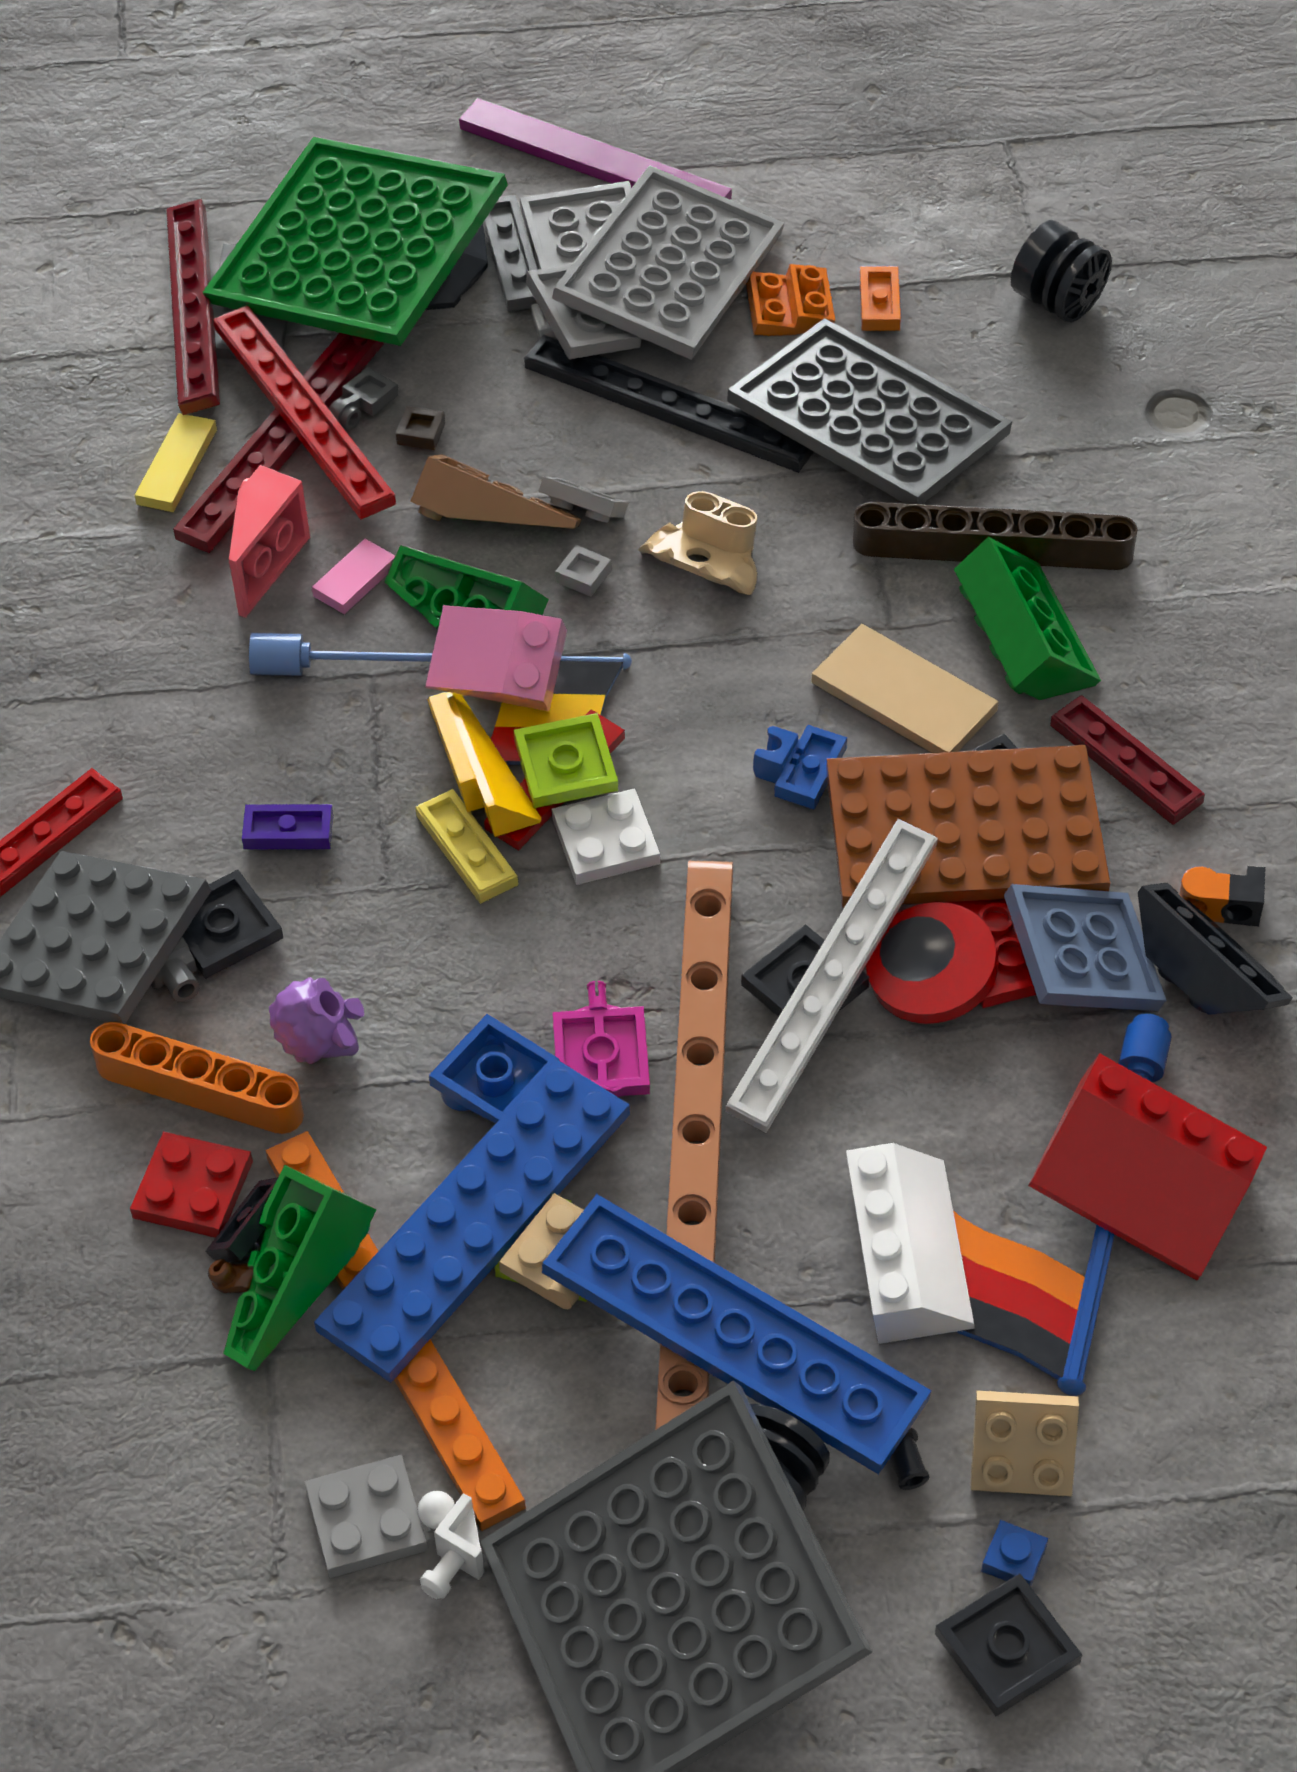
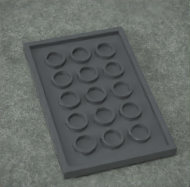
[727,318,1012,505]

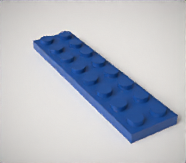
[314,1059,630,1383]
[542,1194,932,1475]

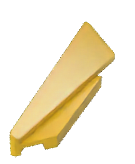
[427,692,541,837]

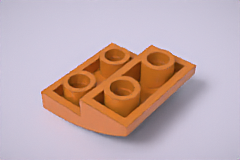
[746,264,835,336]

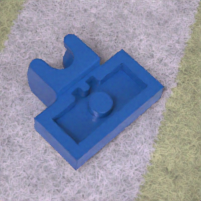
[753,725,847,810]

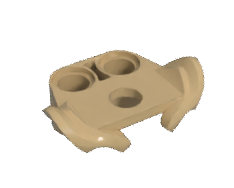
[638,491,757,595]

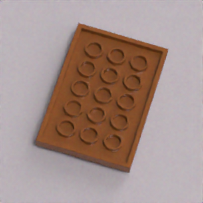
[826,745,1110,908]

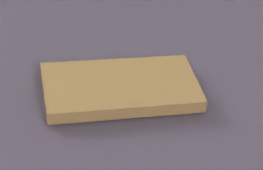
[811,624,998,753]

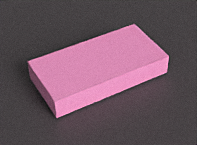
[312,539,395,615]

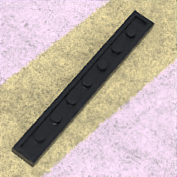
[524,335,814,473]

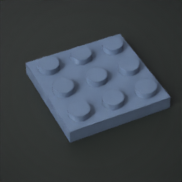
[1004,884,1166,1011]

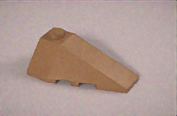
[410,454,582,529]

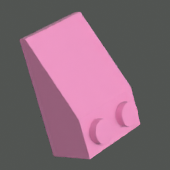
[425,605,567,711]

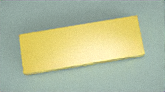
[135,413,217,512]
[415,789,518,904]

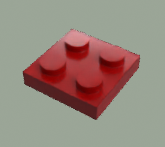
[130,1131,253,1238]

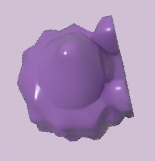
[269,977,364,1064]

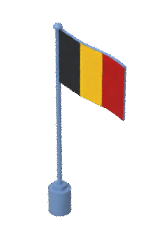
[249,633,632,765]

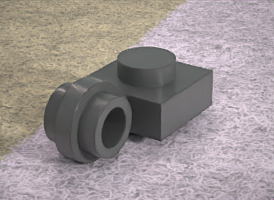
[329,367,398,430]

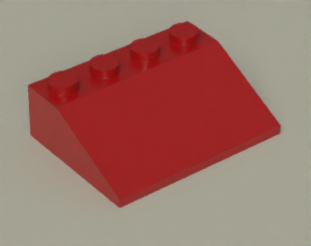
[1028,1053,1267,1281]

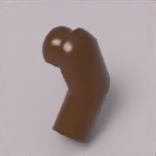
[208,1247,261,1293]

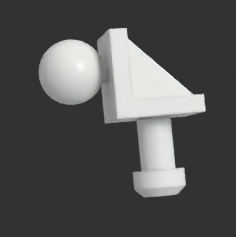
[418,1491,484,1599]

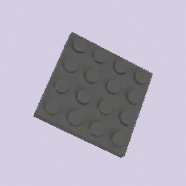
[0,851,211,1024]

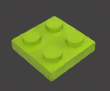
[514,713,618,808]

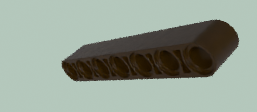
[853,502,1138,570]

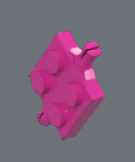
[553,981,650,1097]

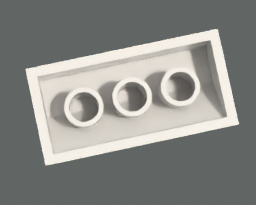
[846,1143,975,1344]

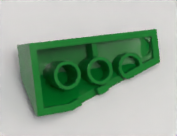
[223,1165,377,1371]

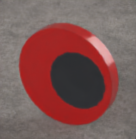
[866,902,999,1024]

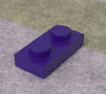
[242,804,333,849]

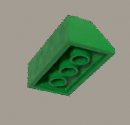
[954,537,1101,700]

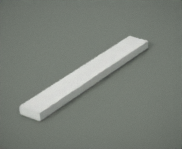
[726,819,938,1133]

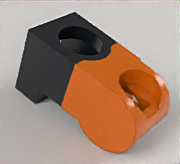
[1179,866,1266,927]

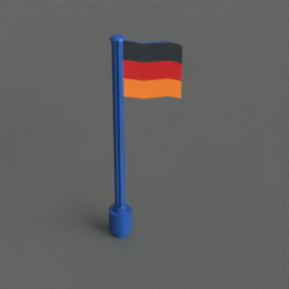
[953,1014,1172,1396]

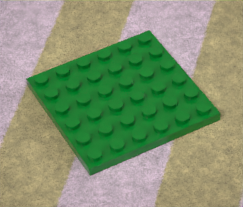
[203,137,508,346]

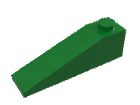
[385,545,549,629]

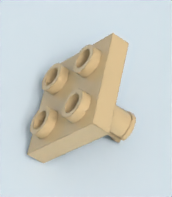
[970,1391,1079,1497]

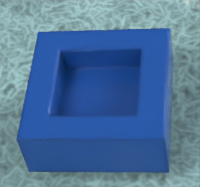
[981,1520,1048,1587]

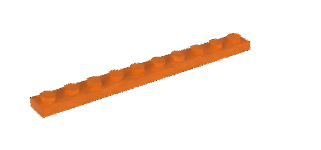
[265,1131,526,1531]

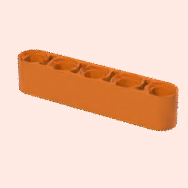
[90,1022,304,1134]

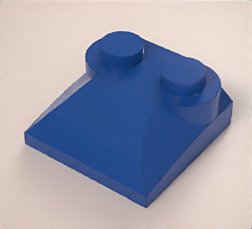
[429,1014,559,1123]

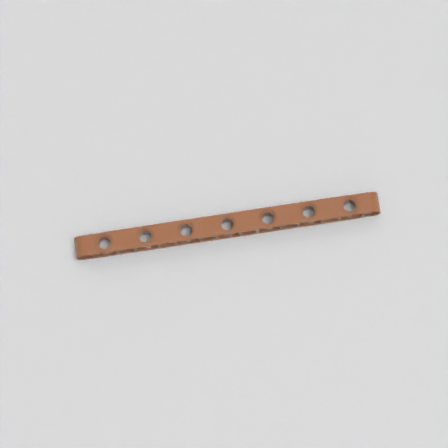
[655,861,733,1430]

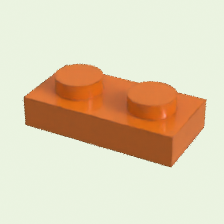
[860,266,901,331]

